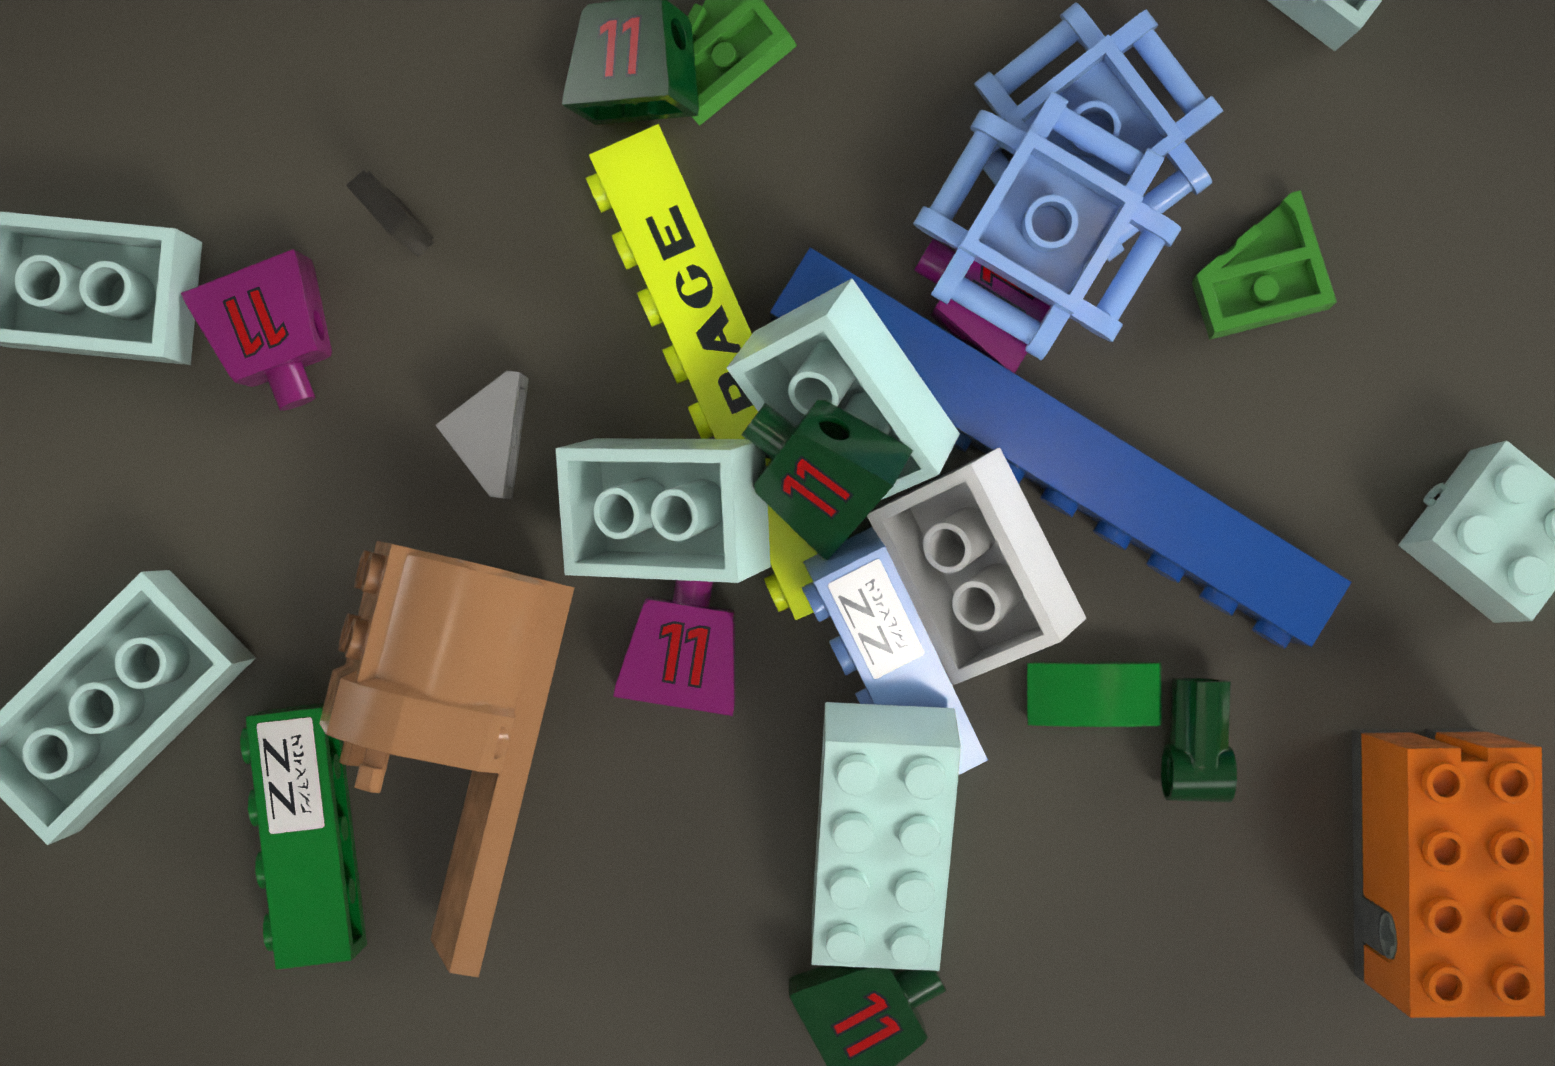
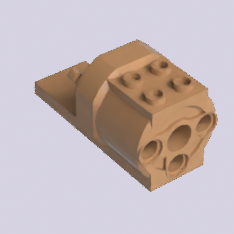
[319,541,574,978]

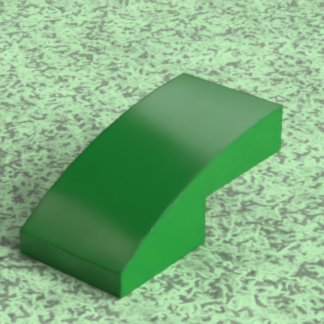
[1027,661,1162,727]

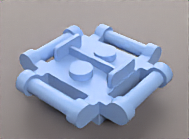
[974,2,1224,262]
[913,91,1181,360]

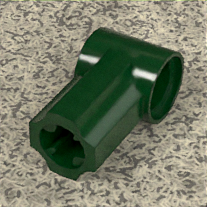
[1161,677,1237,803]

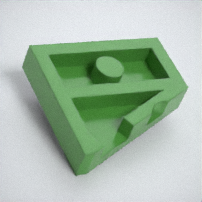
[688,0,797,126]
[1192,190,1337,340]

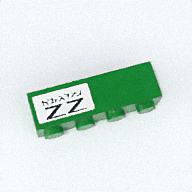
[240,703,367,970]

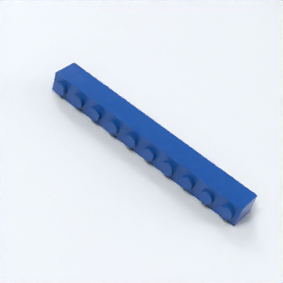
[770,247,1352,649]

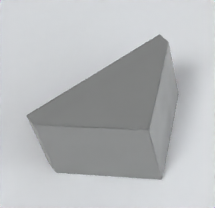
[436,371,529,500]

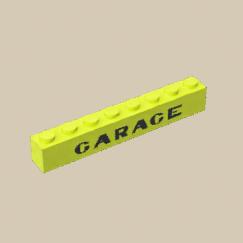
[586,124,818,620]

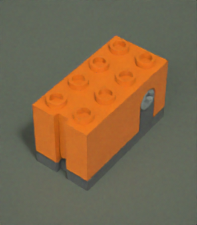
[1352,728,1545,1018]

